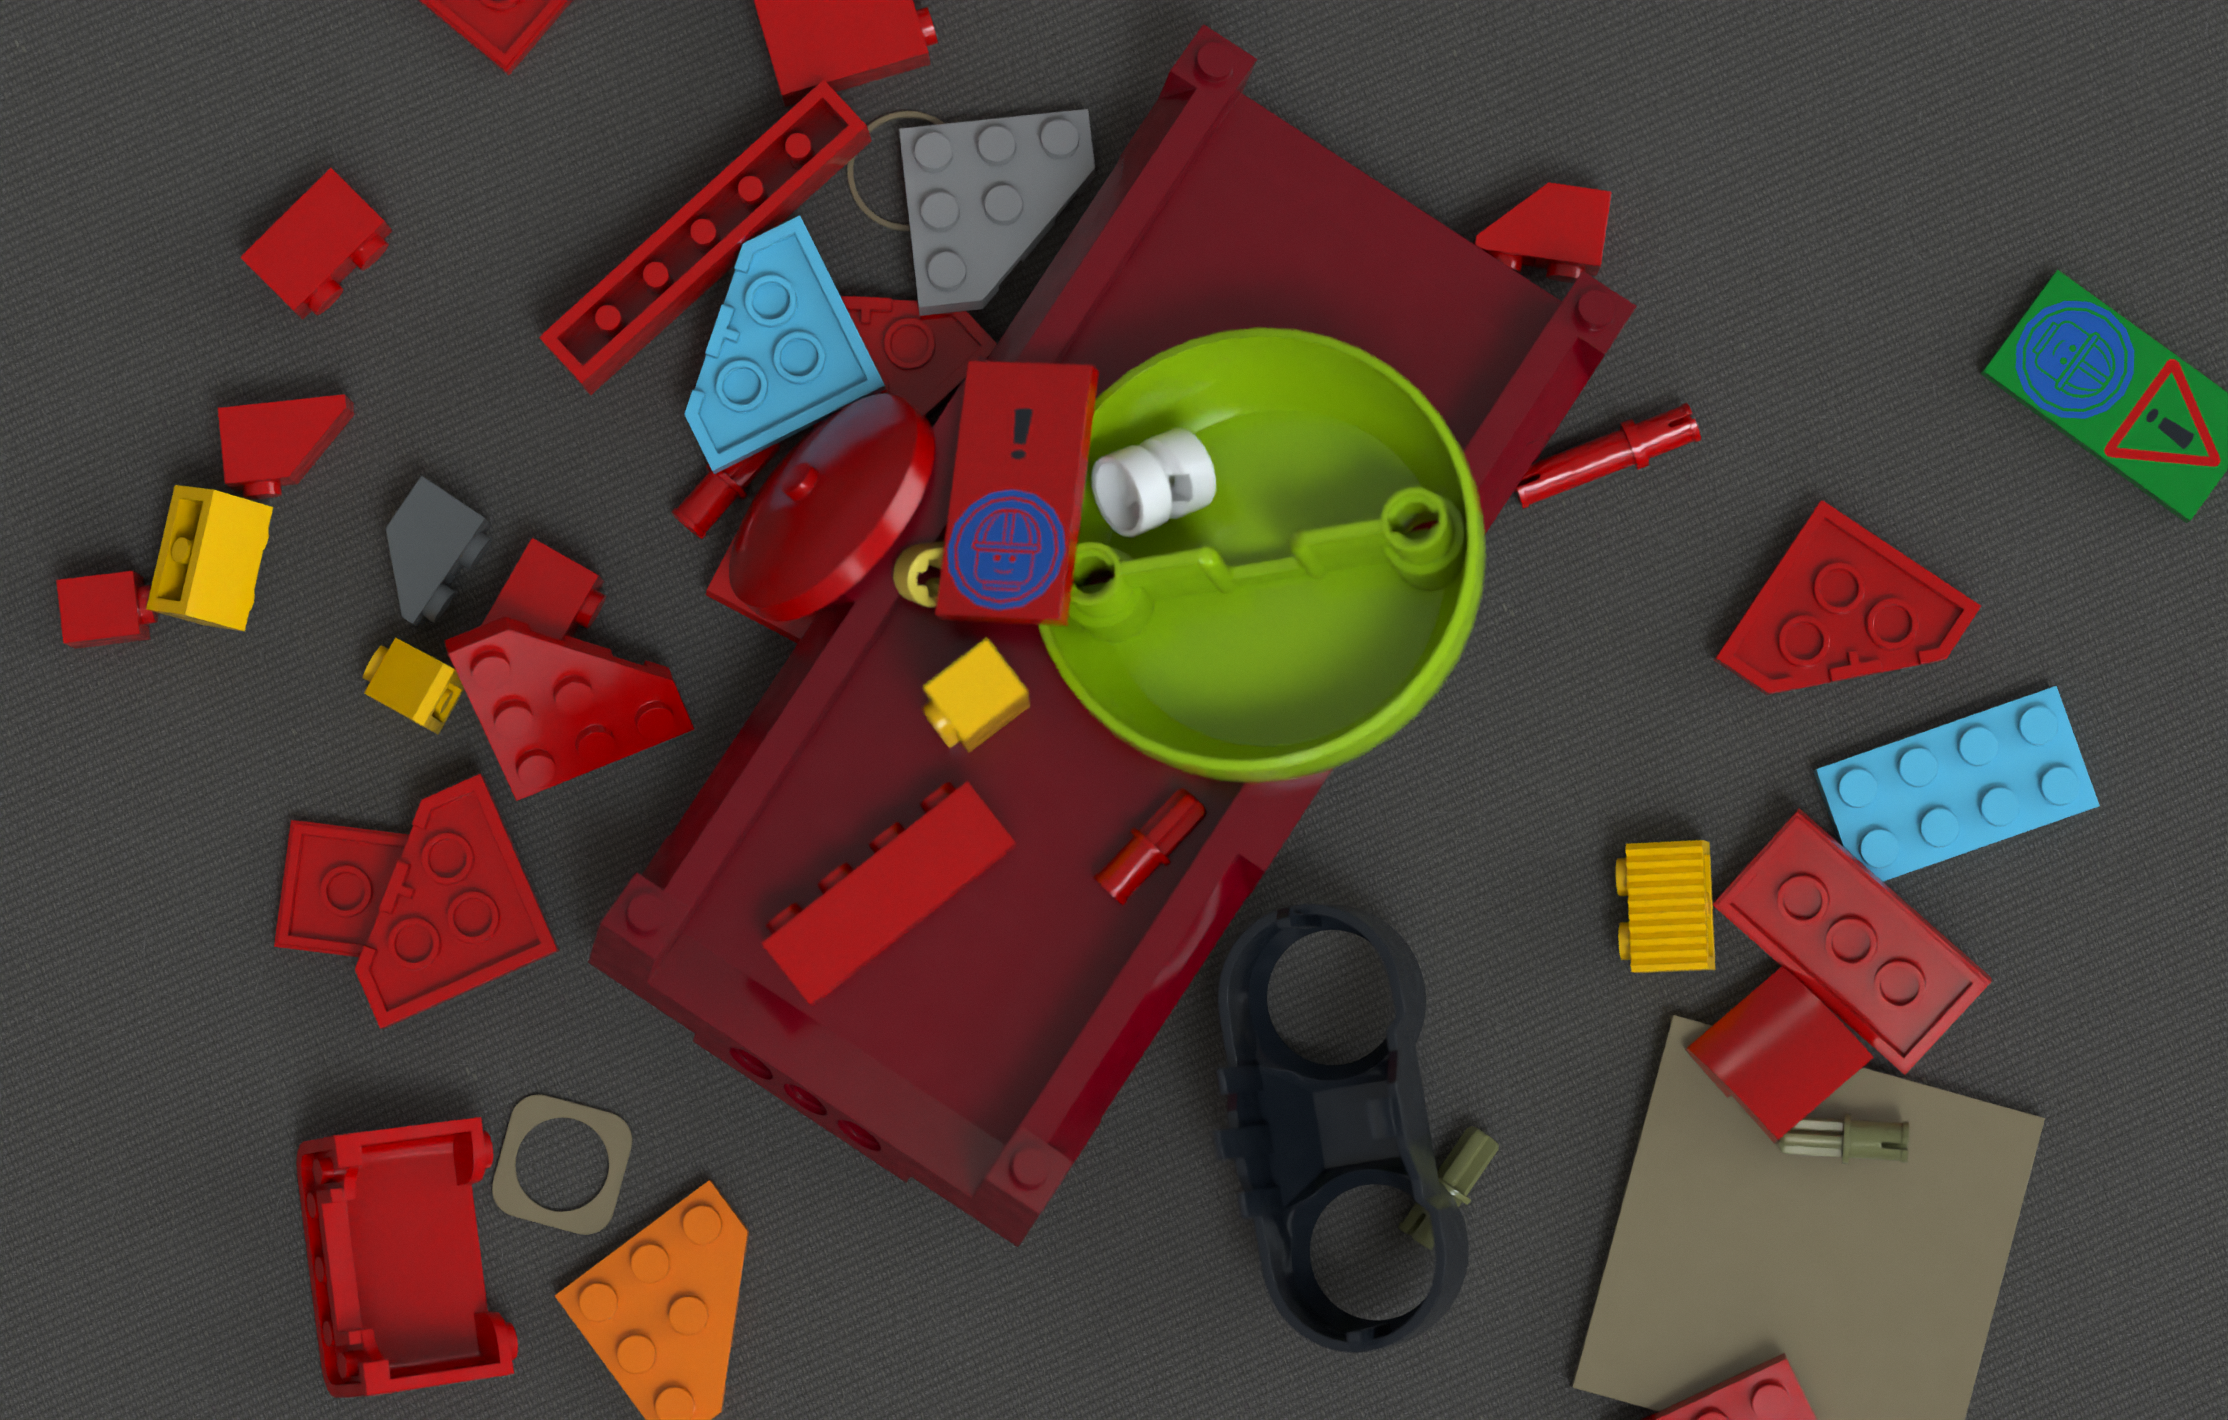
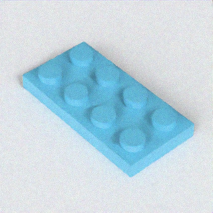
[1813,686,2100,882]

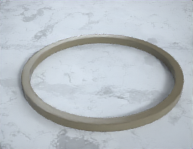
[847,111,945,232]

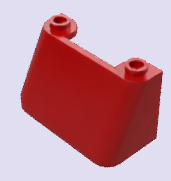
[296,1117,518,1398]

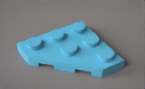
[684,215,886,474]

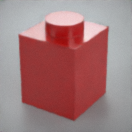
[56,571,158,649]

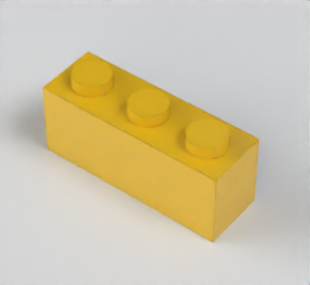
[922,639,1030,753]

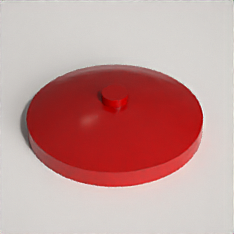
[729,394,935,622]

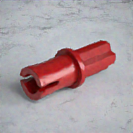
[671,443,781,540]
[1093,788,1207,906]

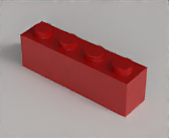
[761,781,1017,1006]

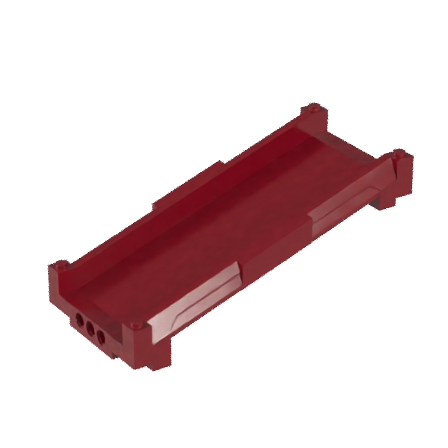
[588,24,1637,1247]

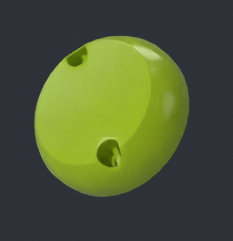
[1038,328,1486,783]

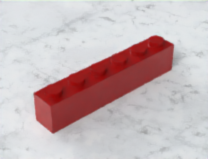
[539,80,872,396]

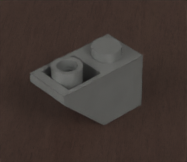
[385,475,492,629]

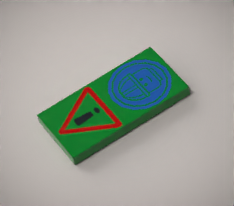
[1981,270,2228,523]

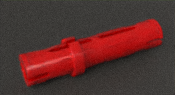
[1514,402,1701,509]

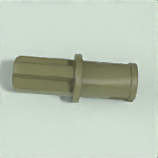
[1779,1113,1909,1164]
[1397,1126,1499,1250]

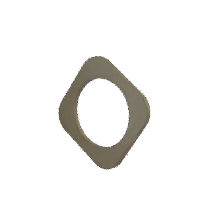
[492,1095,633,1235]

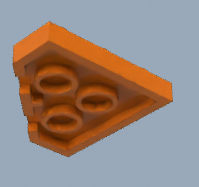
[555,1180,749,1420]

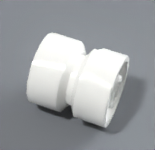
[1092,428,1216,537]

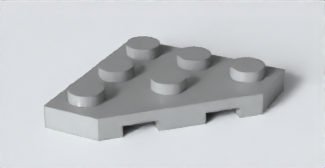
[899,109,1095,316]

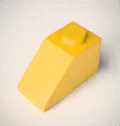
[363,637,464,735]

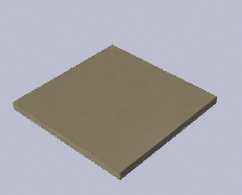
[1571,1015,2045,1420]

